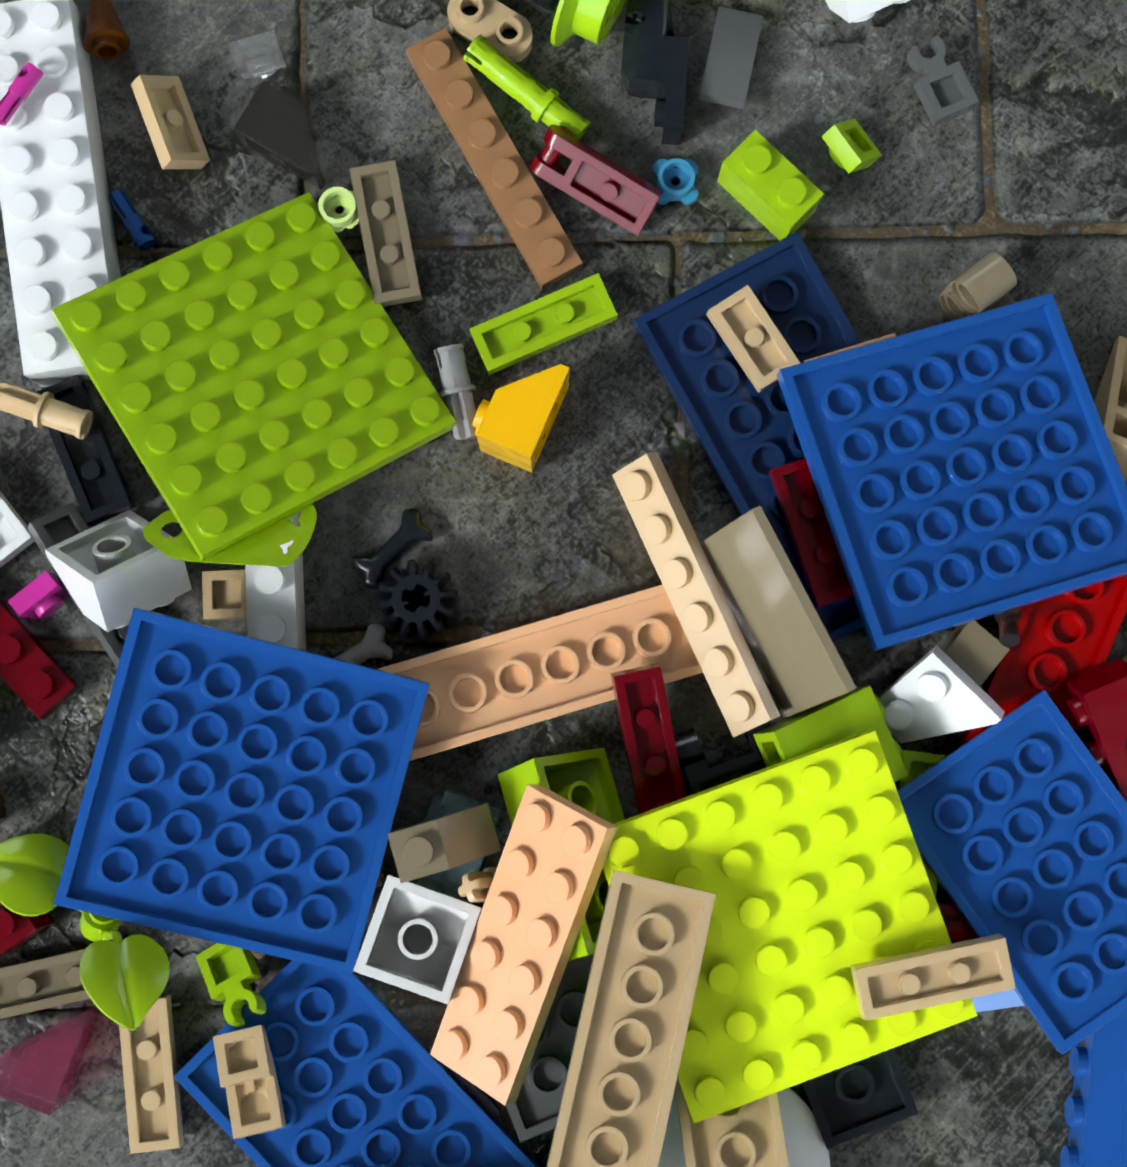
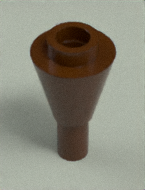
[82,0,130,60]

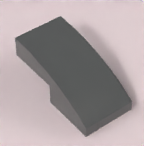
[698,6,763,109]

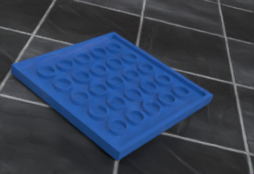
[777,293,1127,652]
[54,608,429,974]

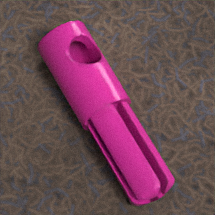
[0,62,44,126]

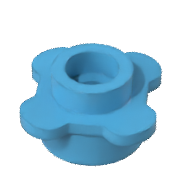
[652,158,699,205]

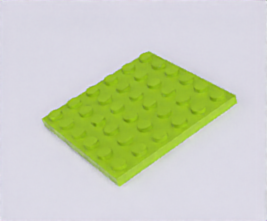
[52,192,456,561]

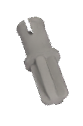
[434,344,477,440]

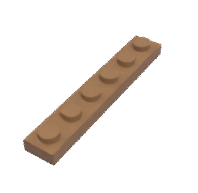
[406,27,583,290]

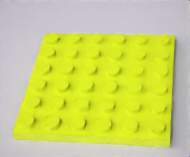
[602,729,977,1124]

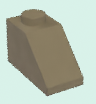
[387,803,501,883]

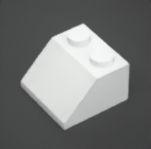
[45,510,192,632]
[353,875,482,1005]

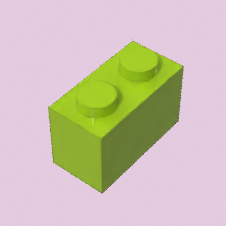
[717,129,824,241]

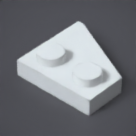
[878,645,1005,743]

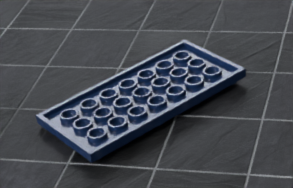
[632,231,863,642]

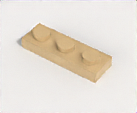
[850,934,1016,1021]
[119,995,184,1154]

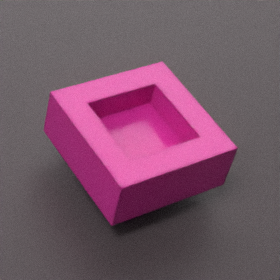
[8,571,68,619]

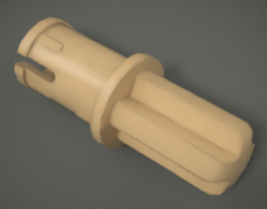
[0,382,93,439]

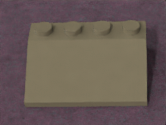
[700,505,857,718]

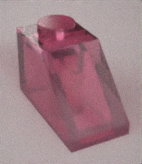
[0,1008,100,1115]

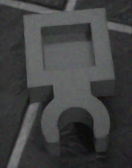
[907,35,979,127]

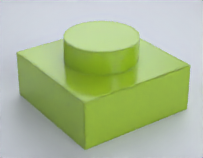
[821,118,882,174]

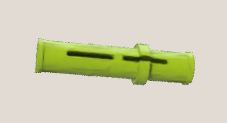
[463,34,591,140]

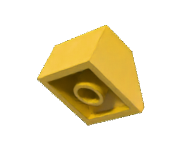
[472,364,570,473]

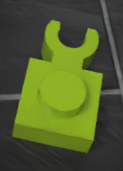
[196,943,267,1028]

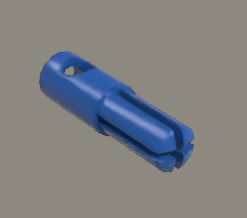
[108,189,156,251]

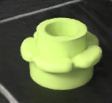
[317,187,359,233]

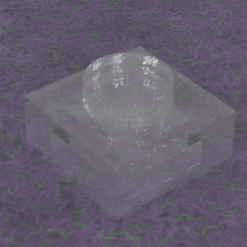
[228,30,286,79]

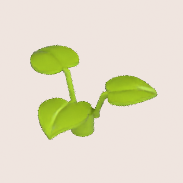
[0,833,170,1031]

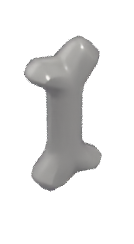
[334,624,393,664]

